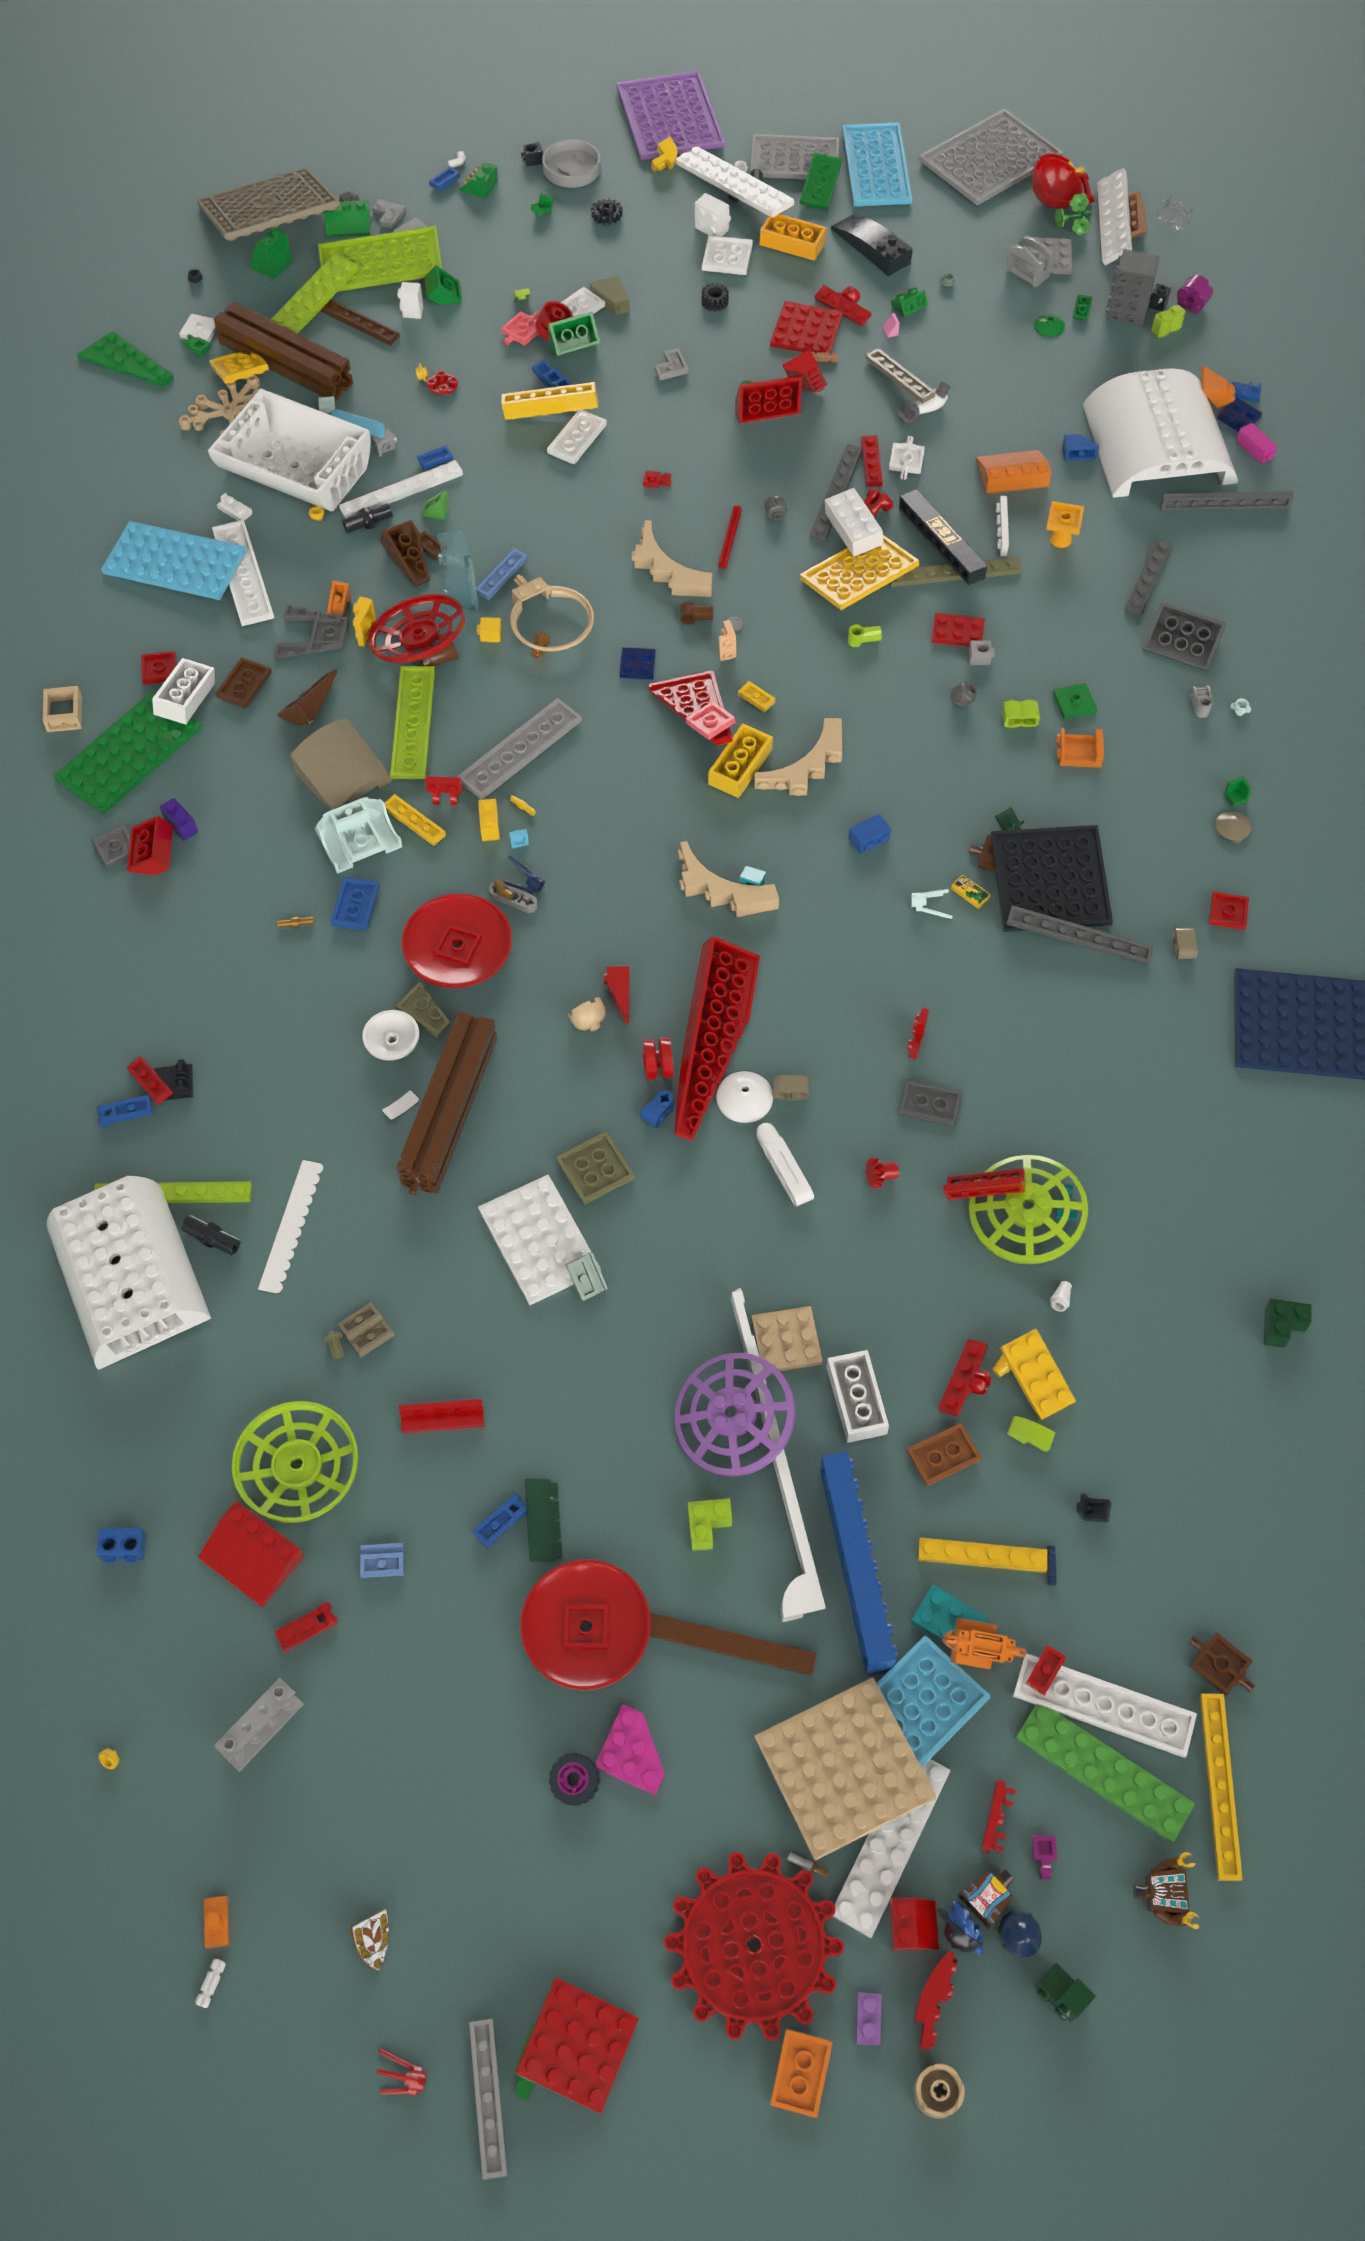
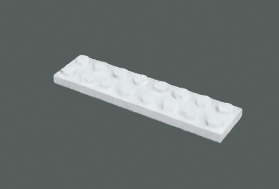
[1097,168,1132,265]
[212,520,274,626]
[1013,1653,1197,1758]
[832,1759,951,1938]

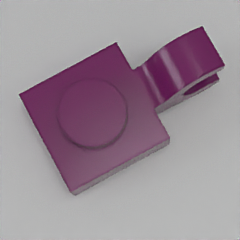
[1032,1836,1057,1879]

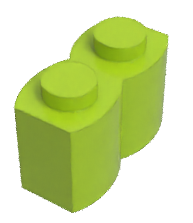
[1151,305,1186,337]
[1001,699,1040,728]

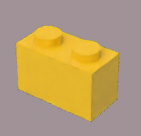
[478,799,500,841]

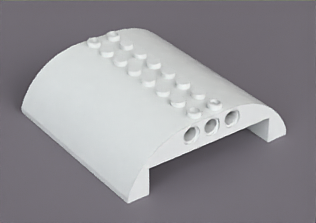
[1082,369,1238,498]

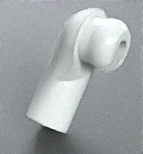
[448,151,466,168]

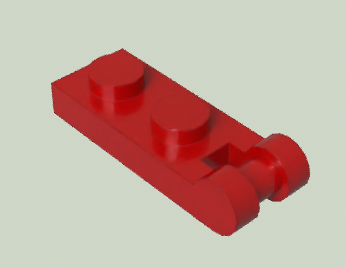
[274,1602,338,1653]

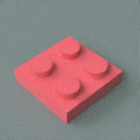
[686,701,735,740]

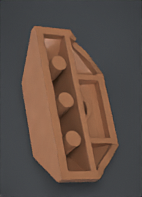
[1128,190,1148,239]

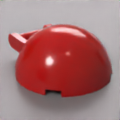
[1031,153,1095,210]

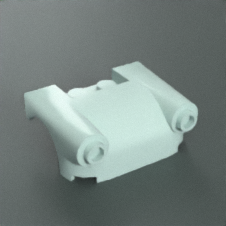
[315,797,402,874]

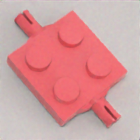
[501,311,540,346]

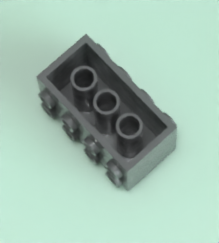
[1105,249,1160,327]

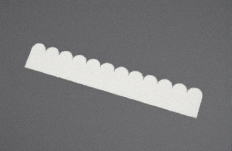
[258,1160,323,1293]

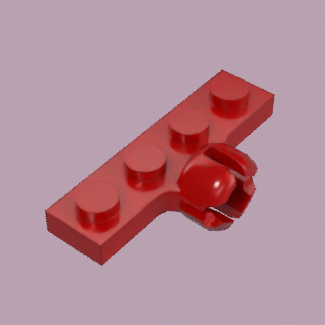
[815,285,872,327]
[938,1338,991,1417]

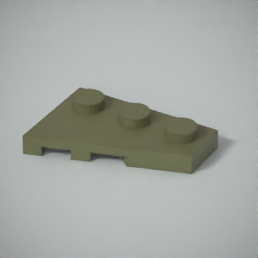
[396,981,451,1039]

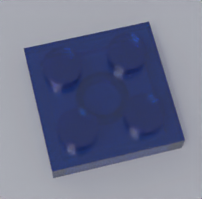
[1217,398,1262,432]
[620,647,656,680]

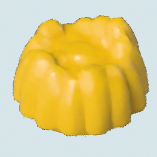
[308,506,324,521]
[98,1748,120,1769]

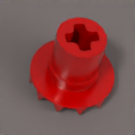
[865,1157,899,1188]

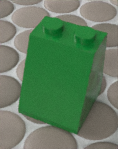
[250,228,292,280]

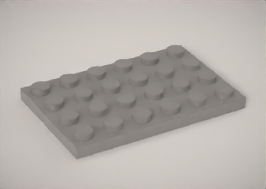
[750,134,839,180]

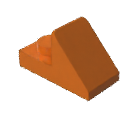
[326,581,351,617]

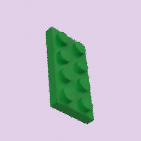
[799,152,843,210]

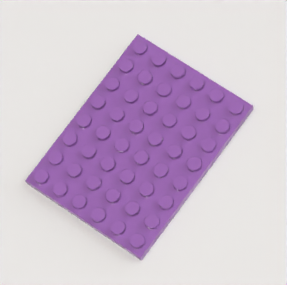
[617,70,725,160]

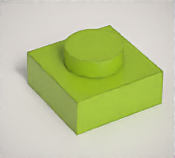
[513,288,530,301]

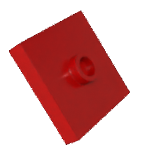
[141,651,177,685]
[1209,891,1249,930]

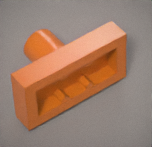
[204,1896,230,1949]

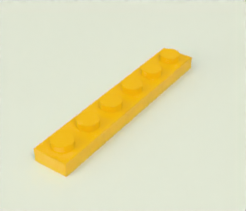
[918,1538,1047,1573]

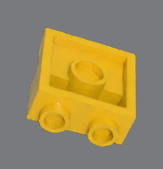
[353,597,376,647]

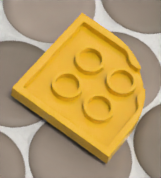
[209,352,269,384]

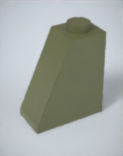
[590,276,630,315]

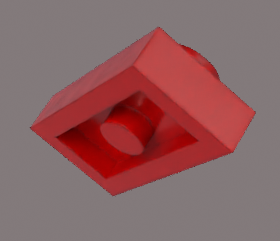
[1025,1645,1067,1696]

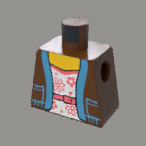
[957,1869,1014,1930]

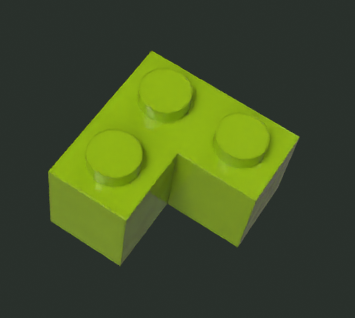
[688,1498,732,1551]

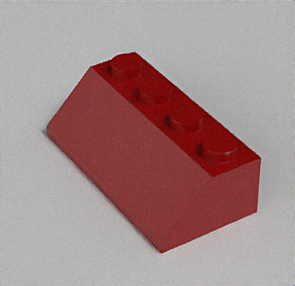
[782,349,827,393]

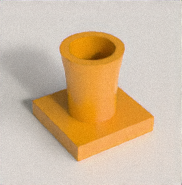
[1046,501,1084,548]

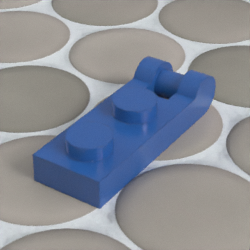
[97,1095,153,1127]
[472,1493,531,1549]

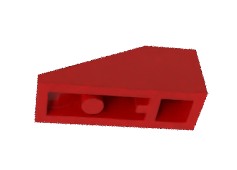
[603,966,630,1023]

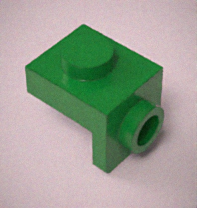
[530,193,554,216]

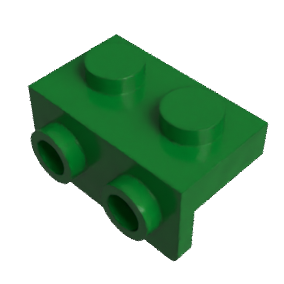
[891,288,928,317]

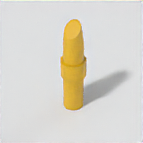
[510,795,536,816]

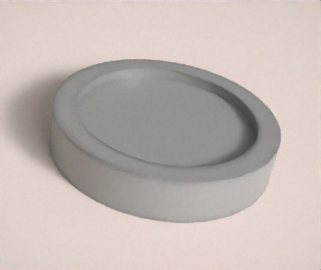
[727,617,743,632]

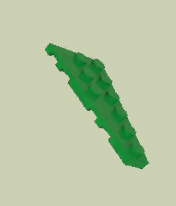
[77,331,174,387]

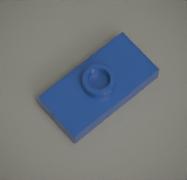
[429,167,460,192]
[417,445,453,470]

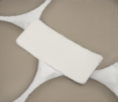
[382,1090,419,1120]

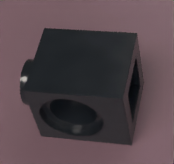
[521,142,543,166]
[1148,283,1171,311]

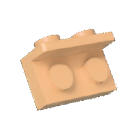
[718,620,737,661]

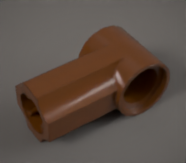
[680,602,713,625]

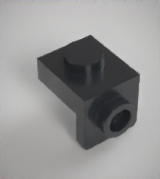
[1076,1493,1112,1523]

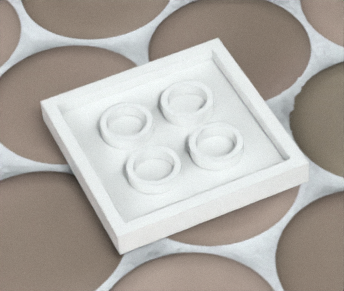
[702,235,753,275]

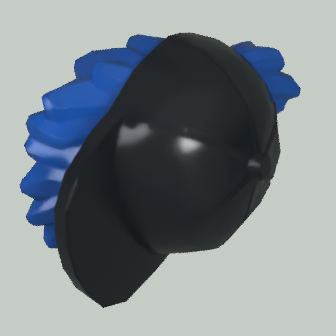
[937,1901,984,1956]

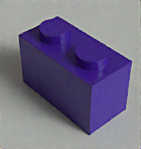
[159,798,198,841]

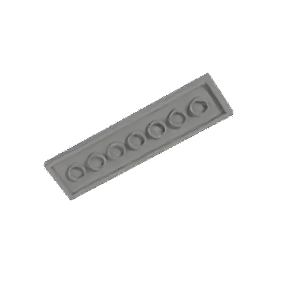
[457,698,582,800]

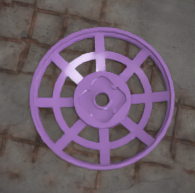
[675,1353,795,1477]

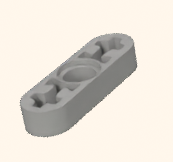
[489,883,538,913]

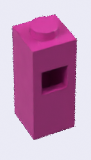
[1236,423,1277,464]

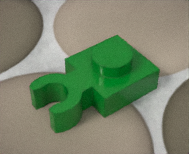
[182,334,211,357]

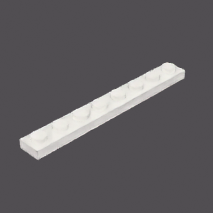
[339,460,463,519]

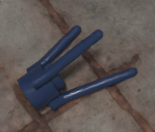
[504,856,545,894]

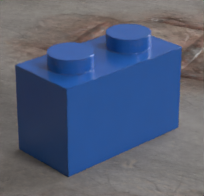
[848,814,891,853]

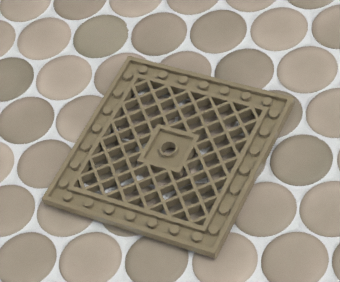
[197,167,340,241]

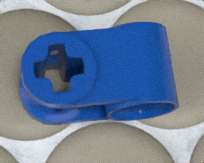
[640,1090,674,1128]

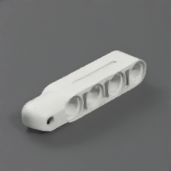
[756,1123,814,1207]

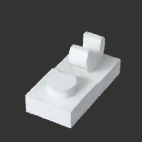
[217,493,253,521]

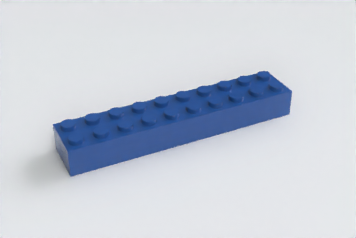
[820,1451,898,1675]

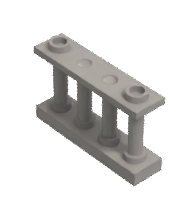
[214,1678,304,1772]

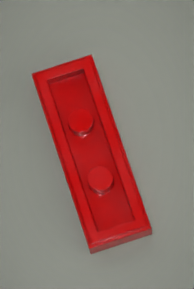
[126,1056,173,1105]

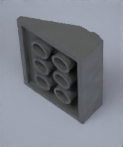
[1143,602,1226,671]

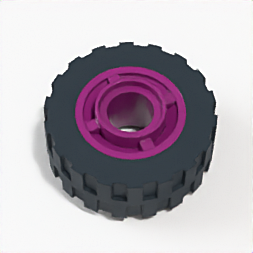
[549,1753,601,1806]

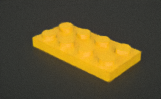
[1000,1329,1076,1421]

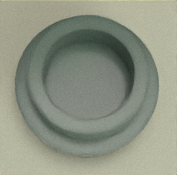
[940,272,955,287]

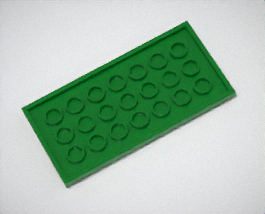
[53,690,202,815]

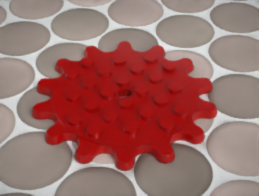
[664,1852,844,2041]

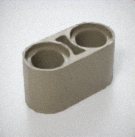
[1173,927,1197,959]
[773,1075,809,1100]

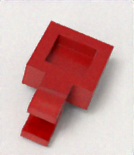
[643,470,672,488]

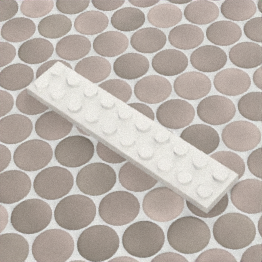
[676,147,794,218]

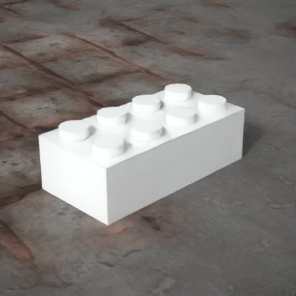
[825,488,883,557]
[153,658,215,724]
[826,1350,889,1443]

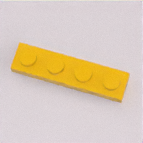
[384,794,446,846]

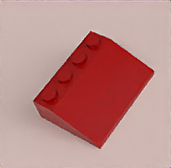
[735,375,802,424]
[198,1501,305,1608]

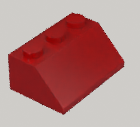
[127,815,173,875]

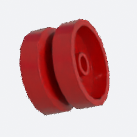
[535,301,573,341]
[642,1037,674,1081]

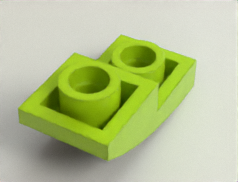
[1007,1416,1055,1452]

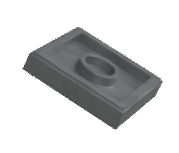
[92,826,130,869]

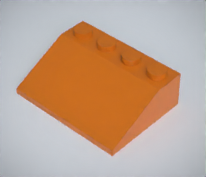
[976,450,1052,494]

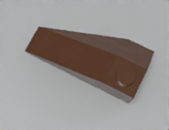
[380,520,430,587]
[277,669,338,726]

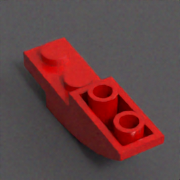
[913,1951,957,2051]

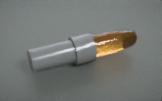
[787,1851,830,1878]

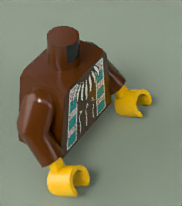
[1133,1852,1200,1929]

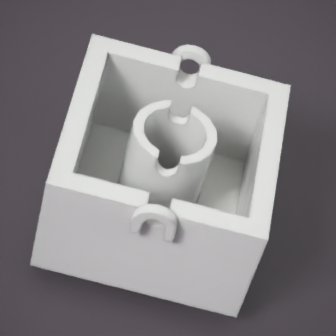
[695,193,731,237]

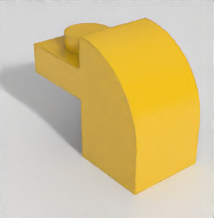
[651,137,677,173]

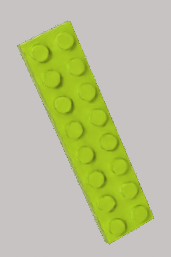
[271,253,359,334]
[390,666,435,779]

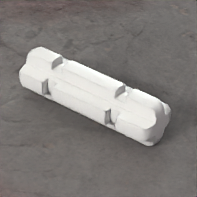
[195,1959,226,2008]

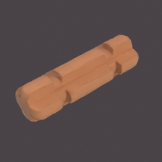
[812,352,838,363]

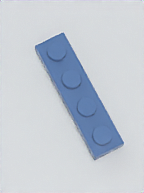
[475,548,528,601]

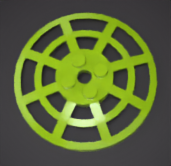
[969,1155,1088,1264]
[232,1401,359,1523]

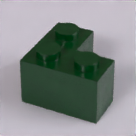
[1264,1299,1312,1348]
[1035,1962,1096,2022]

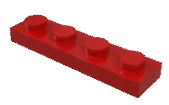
[861,435,883,487]

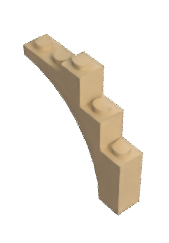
[632,520,712,597]
[754,718,842,796]
[677,841,779,917]

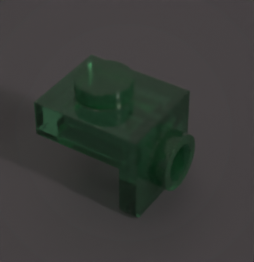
[995,807,1025,830]

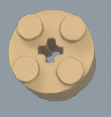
[913,2064,965,2119]

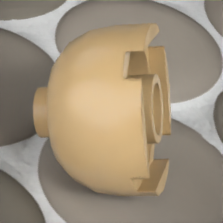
[567,997,606,1032]

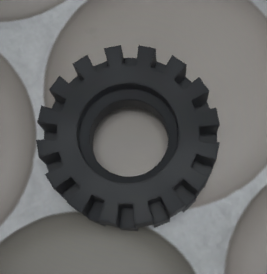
[702,283,729,312]

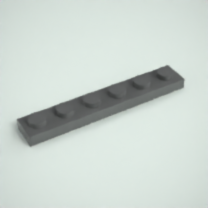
[1125,538,1173,616]

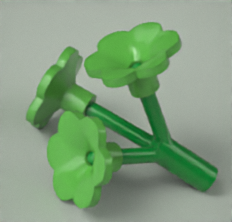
[1055,194,1092,235]

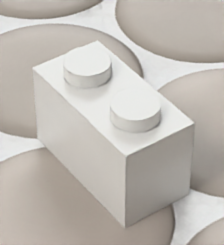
[398,282,424,319]

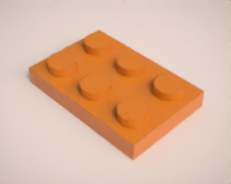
[770,2029,833,2118]

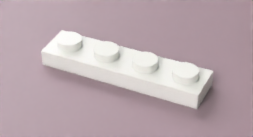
[996,496,1009,556]

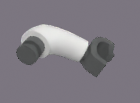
[897,382,950,424]

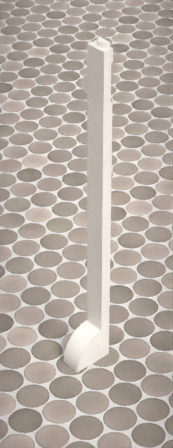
[731,1288,826,1622]

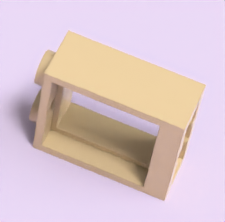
[43,686,82,732]

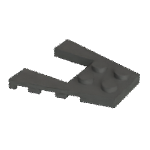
[274,604,350,660]

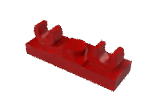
[981,1780,1016,1853]

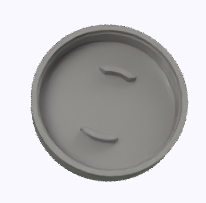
[542,139,601,188]

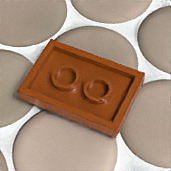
[906,1423,982,1487]

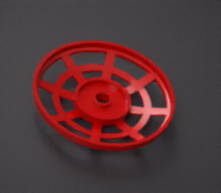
[368,594,465,663]

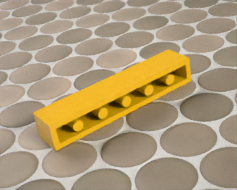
[502,382,598,420]

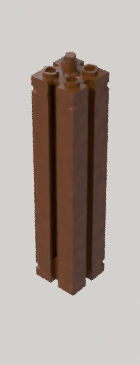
[214,301,353,401]
[396,1011,497,1195]

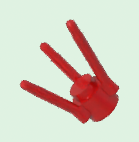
[377,2048,427,2096]

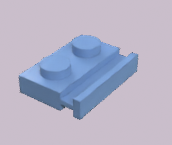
[360,1543,404,1578]

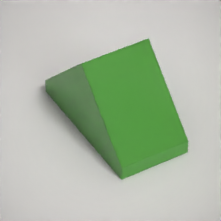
[421,490,449,520]

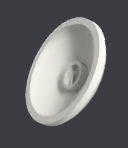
[363,1010,419,1060]
[716,1071,773,1123]

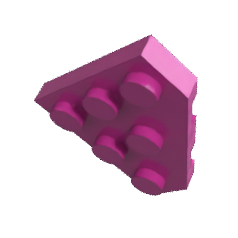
[596,1704,665,1796]

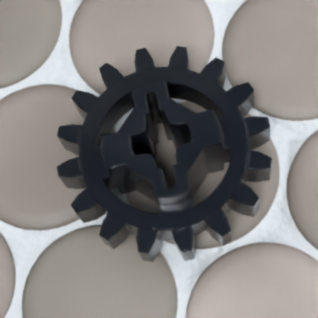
[591,198,623,225]

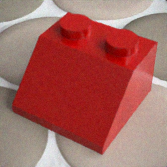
[889,1898,939,1952]

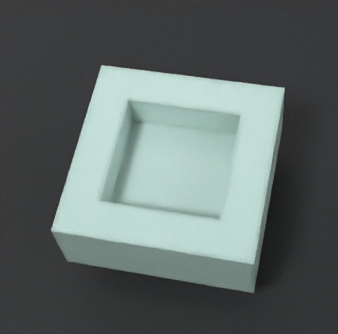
[318,396,335,413]

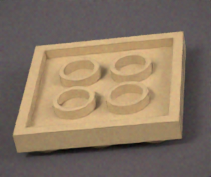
[751,1306,823,1371]

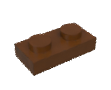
[420,530,448,560]

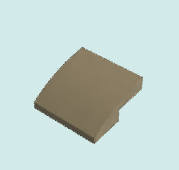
[337,1302,395,1358]

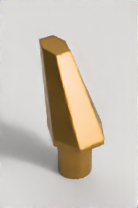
[494,878,514,900]

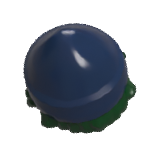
[997,1911,1042,1957]

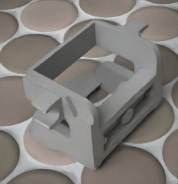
[1006,235,1059,287]

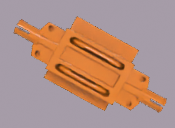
[942,1618,1026,1670]

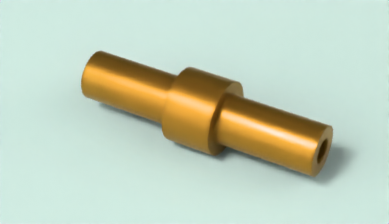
[277,917,314,928]

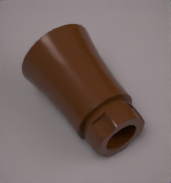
[420,642,459,666]

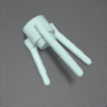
[912,889,953,919]

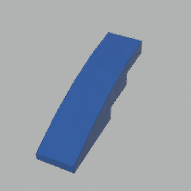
[532,360,572,388]

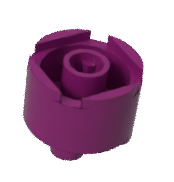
[1177,275,1213,314]

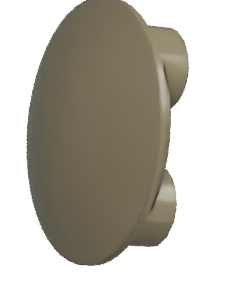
[1215,811,1251,843]

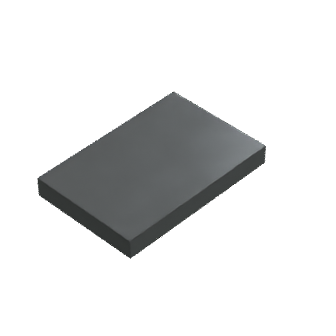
[898,1080,962,1127]

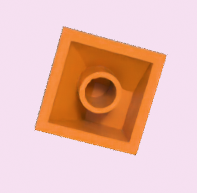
[1201,366,1236,409]

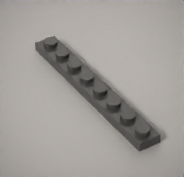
[810,444,862,542]
[1160,491,1293,510]
[1006,905,1154,965]

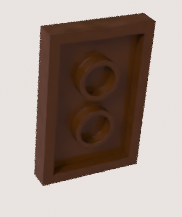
[216,657,272,708]

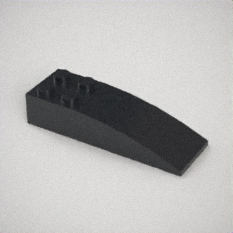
[831,214,913,276]

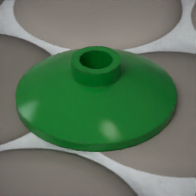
[1034,314,1065,337]

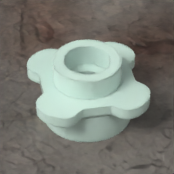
[1230,698,1251,716]

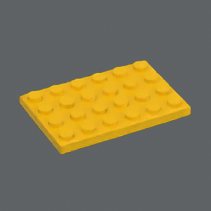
[800,535,919,610]

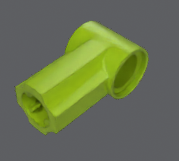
[847,625,882,647]

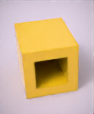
[477,617,502,642]

